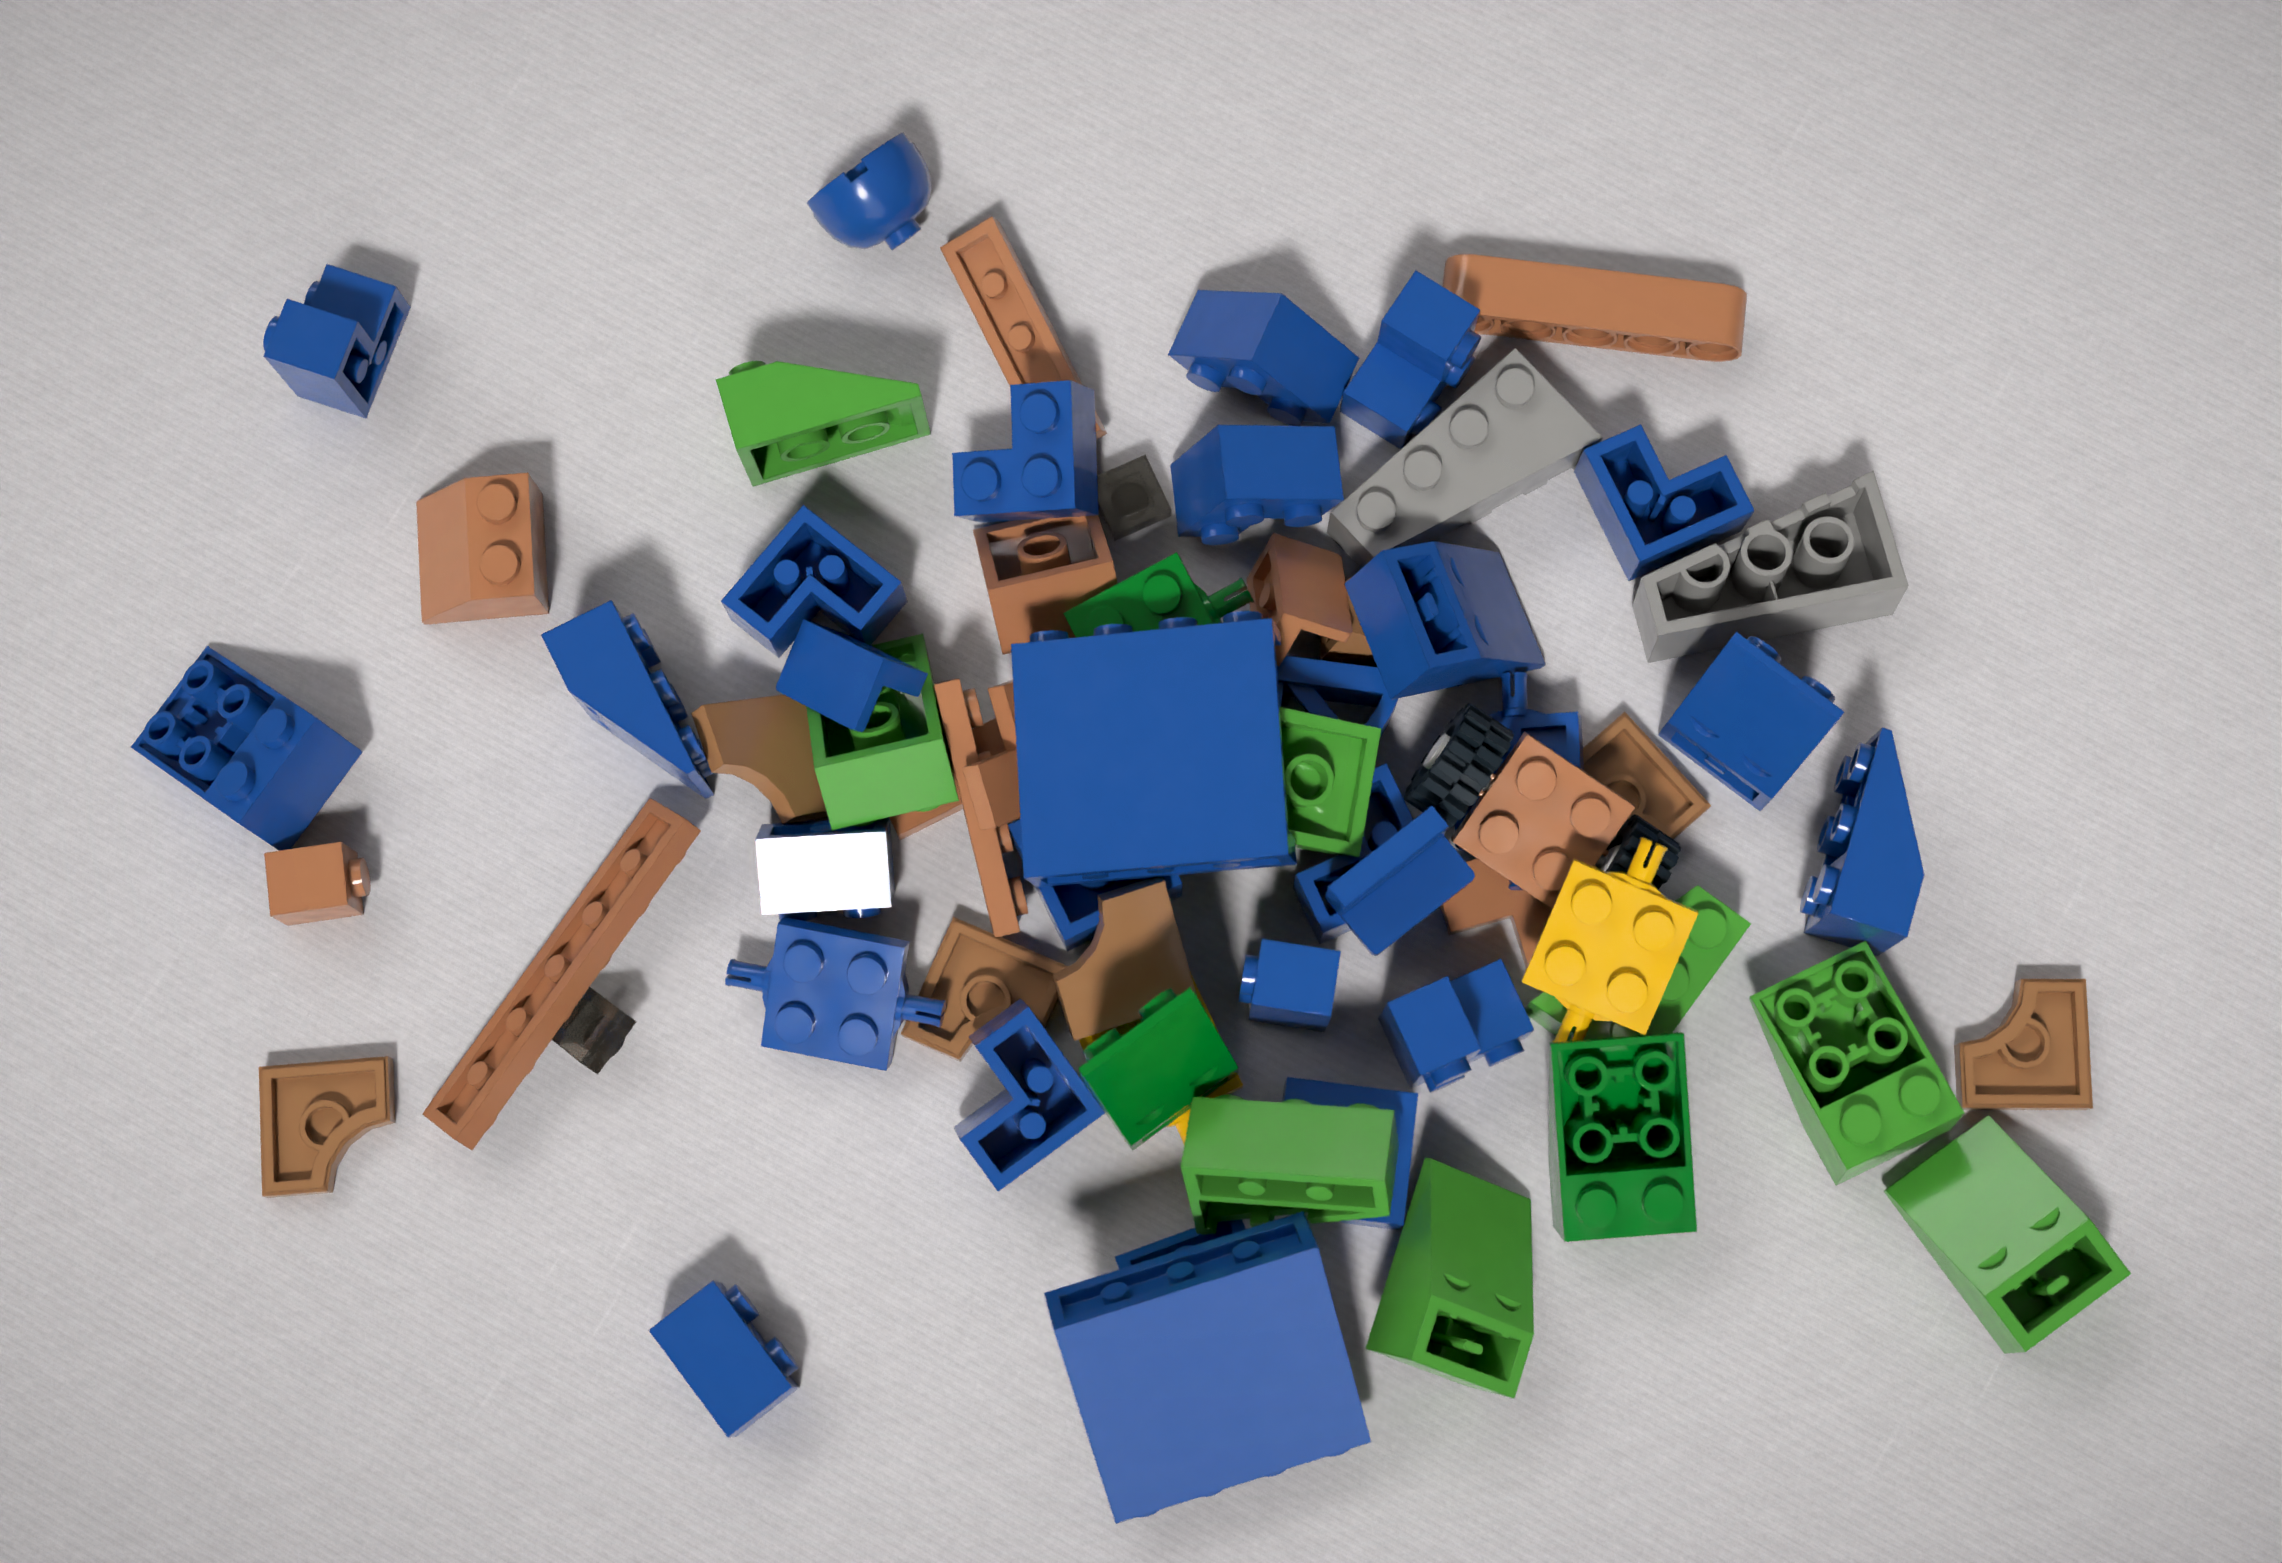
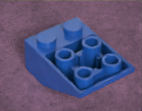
[1344,541,1546,700]
[541,600,714,799]
[1658,632,1844,811]
[131,646,363,851]
[1800,727,1925,956]

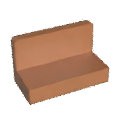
[1247,533,1353,666]

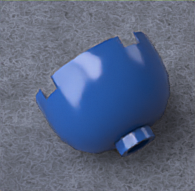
[807,132,932,250]

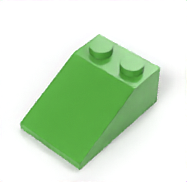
[716,361,931,487]
[806,634,959,830]
[1280,707,1381,857]

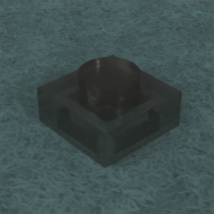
[1097,454,1171,541]
[552,987,637,1074]

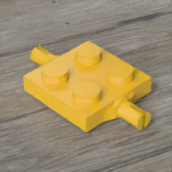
[1522,837,1699,1042]

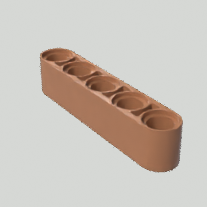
[1442,254,1747,362]

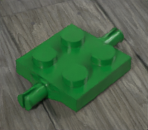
[1063,552,1254,637]

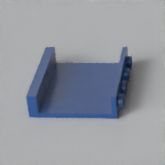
[1011,611,1297,887]
[1044,1211,1371,1524]

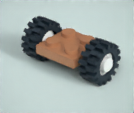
[1404,703,1681,908]

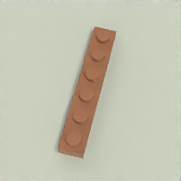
[422,798,701,1150]

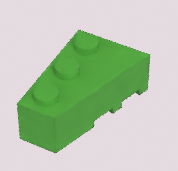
[1525,885,1751,1041]
[1181,1095,1399,1235]

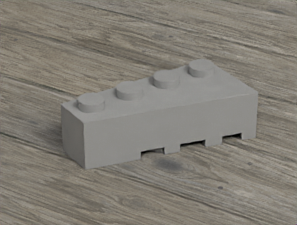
[1327,348,1603,569]
[1632,471,1909,663]

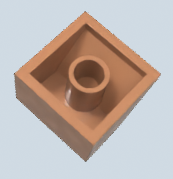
[416,473,549,625]
[973,515,1118,655]

